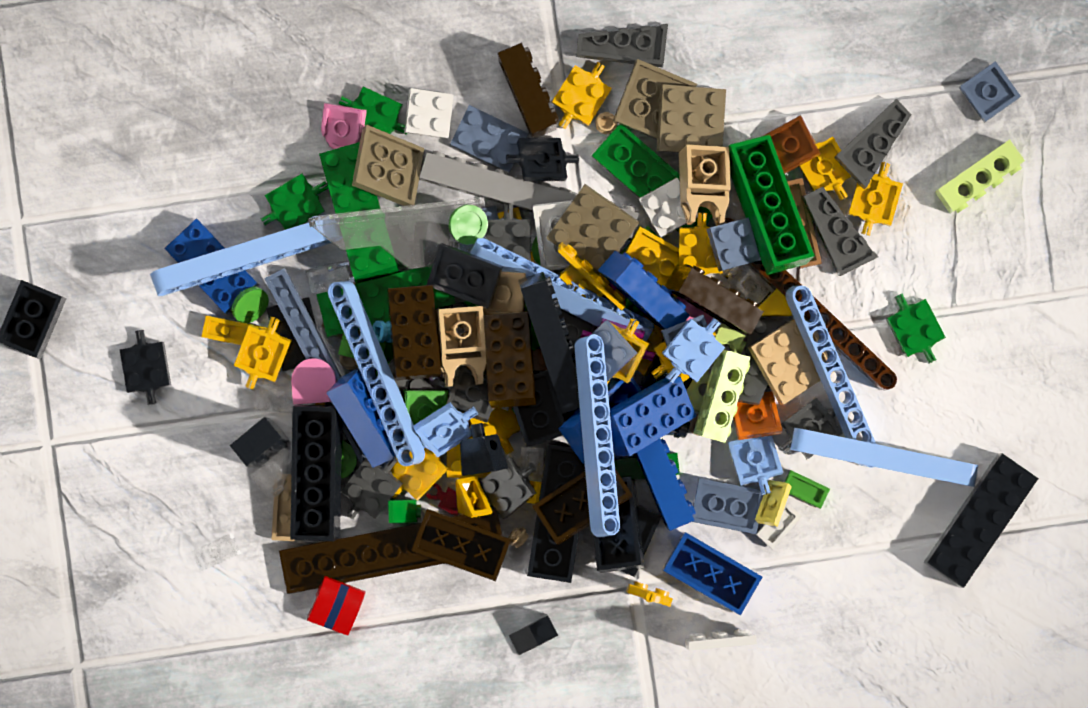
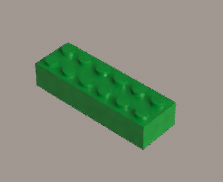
[728,134,814,275]
[319,142,399,284]

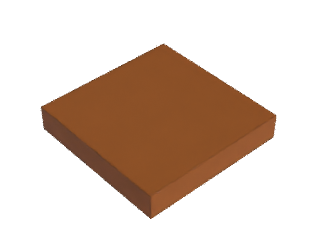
[763,115,821,174]

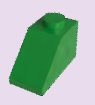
[388,500,422,523]

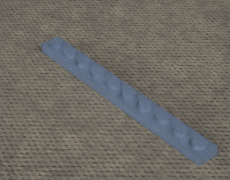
[264,268,385,465]

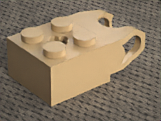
[679,145,731,226]
[435,306,486,387]

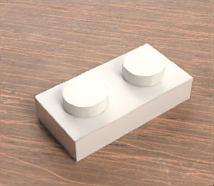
[756,502,802,549]

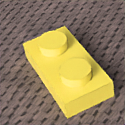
[755,480,791,527]

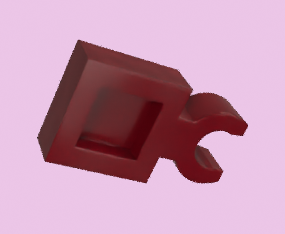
[426,483,459,516]

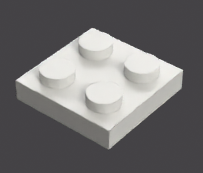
[404,88,454,139]
[639,178,698,238]

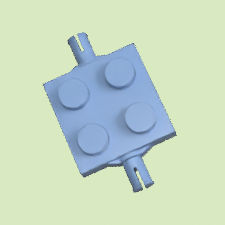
[662,318,725,383]
[413,402,478,457]
[728,436,783,495]

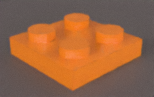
[733,391,782,440]

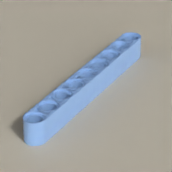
[150,216,342,296]
[470,238,654,342]
[328,281,425,466]
[785,286,876,468]
[575,334,620,537]
[790,428,979,487]

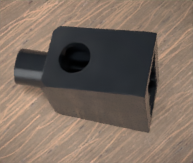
[460,423,508,476]

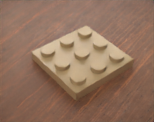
[748,317,834,405]

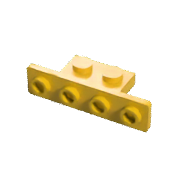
[558,242,626,310]

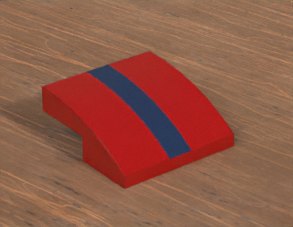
[307,576,366,636]

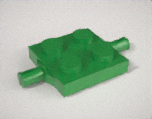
[339,86,407,135]
[260,173,329,230]
[886,293,946,364]

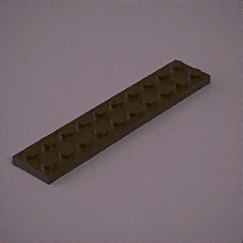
[279,509,502,594]

